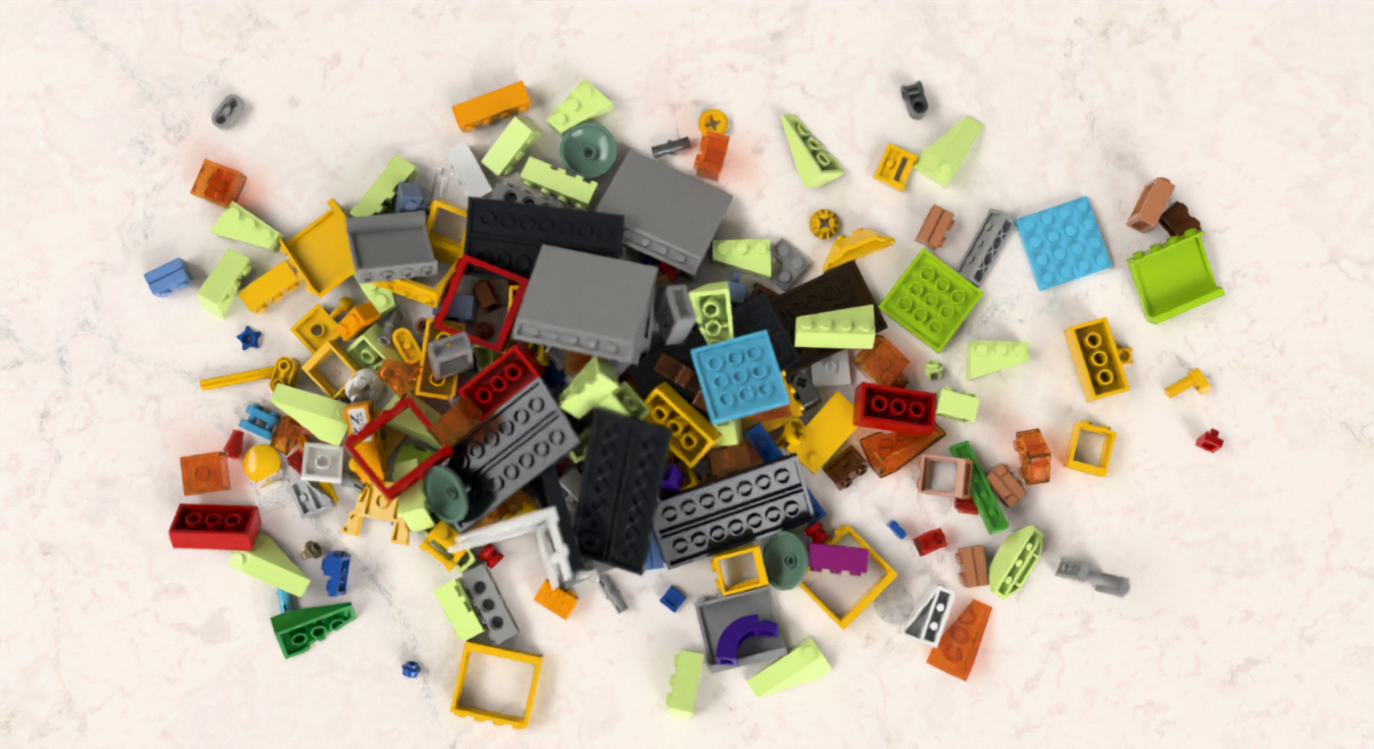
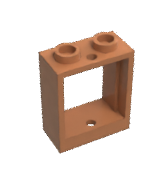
[1126,177,1175,233]
[917,454,973,499]

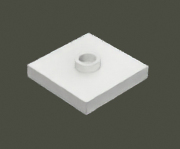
[810,348,851,388]
[301,442,344,483]

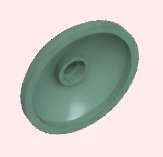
[560,122,617,179]
[424,465,468,523]
[762,531,808,590]

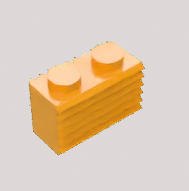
[336,301,380,341]
[533,579,579,620]

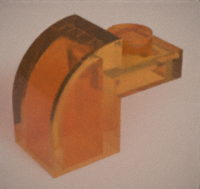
[270,415,304,455]

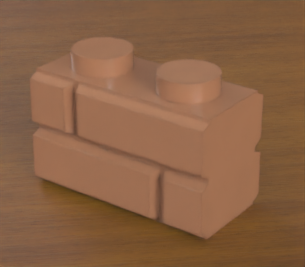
[915,204,955,250]
[985,463,1028,508]
[955,545,990,588]

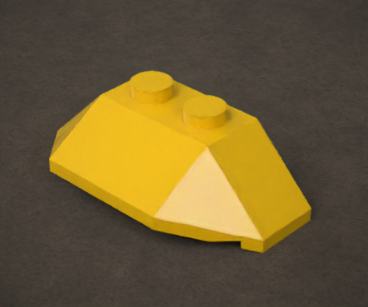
[822,228,895,273]

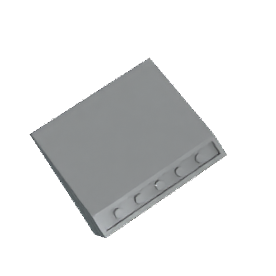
[595,150,733,282]
[512,245,658,365]

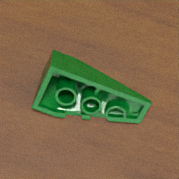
[270,602,357,659]

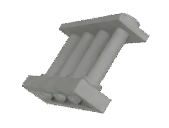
[1055,558,1130,598]

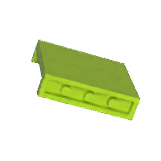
[1126,228,1225,325]

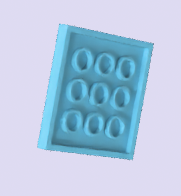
[1014,196,1113,291]
[690,330,790,425]

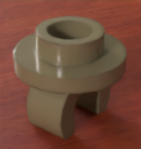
[299,541,321,561]

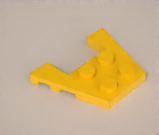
[340,481,410,546]

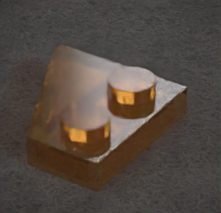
[376,359,423,398]

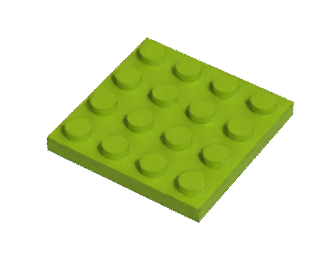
[878,247,984,354]

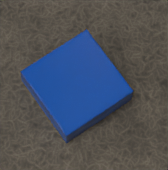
[886,520,907,540]
[659,585,687,613]

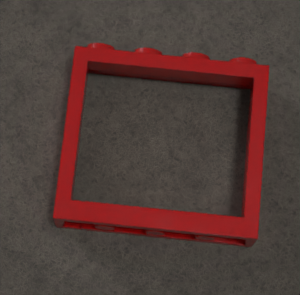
[433,254,530,355]
[343,396,453,503]

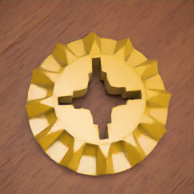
[698,109,728,139]
[809,209,839,239]

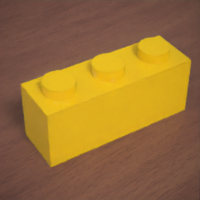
[237,260,302,314]

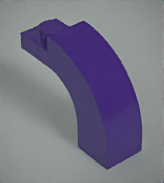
[716,614,778,666]

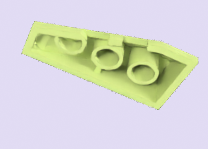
[781,114,845,188]
[913,115,984,188]
[689,281,734,345]
[345,323,417,394]
[270,383,348,446]
[227,532,311,598]
[746,636,832,697]

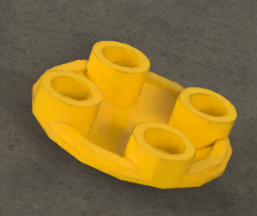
[242,444,282,483]

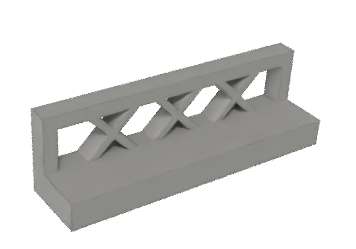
[955,209,1015,288]

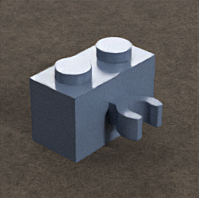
[392,182,431,215]
[724,271,750,308]

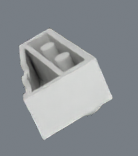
[896,584,956,648]

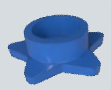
[236,326,261,350]

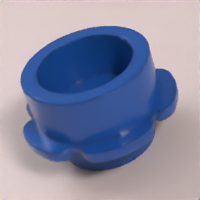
[401,661,421,678]

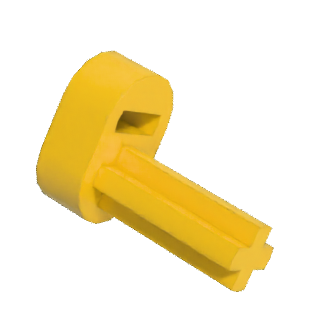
[1164,368,1211,399]
[774,418,806,450]

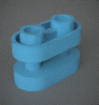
[238,403,284,441]

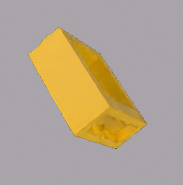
[426,198,468,249]
[301,340,362,401]
[1063,420,1117,477]
[710,543,769,596]

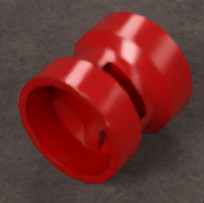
[804,520,830,543]
[477,543,505,569]

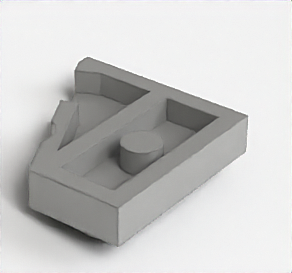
[287,478,337,519]

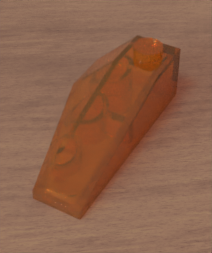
[859,422,946,479]

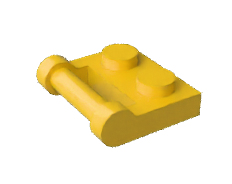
[873,143,919,192]
[419,520,468,572]

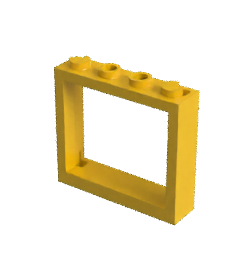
[371,237,464,308]
[799,524,898,630]
[450,640,544,730]

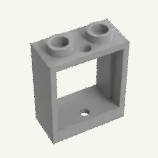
[655,285,697,345]
[427,332,474,380]

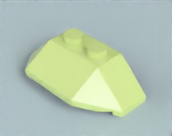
[988,525,1045,601]

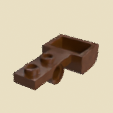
[653,352,708,412]

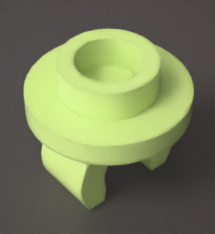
[924,360,943,381]

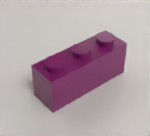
[807,542,869,576]

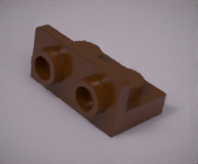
[822,444,869,491]

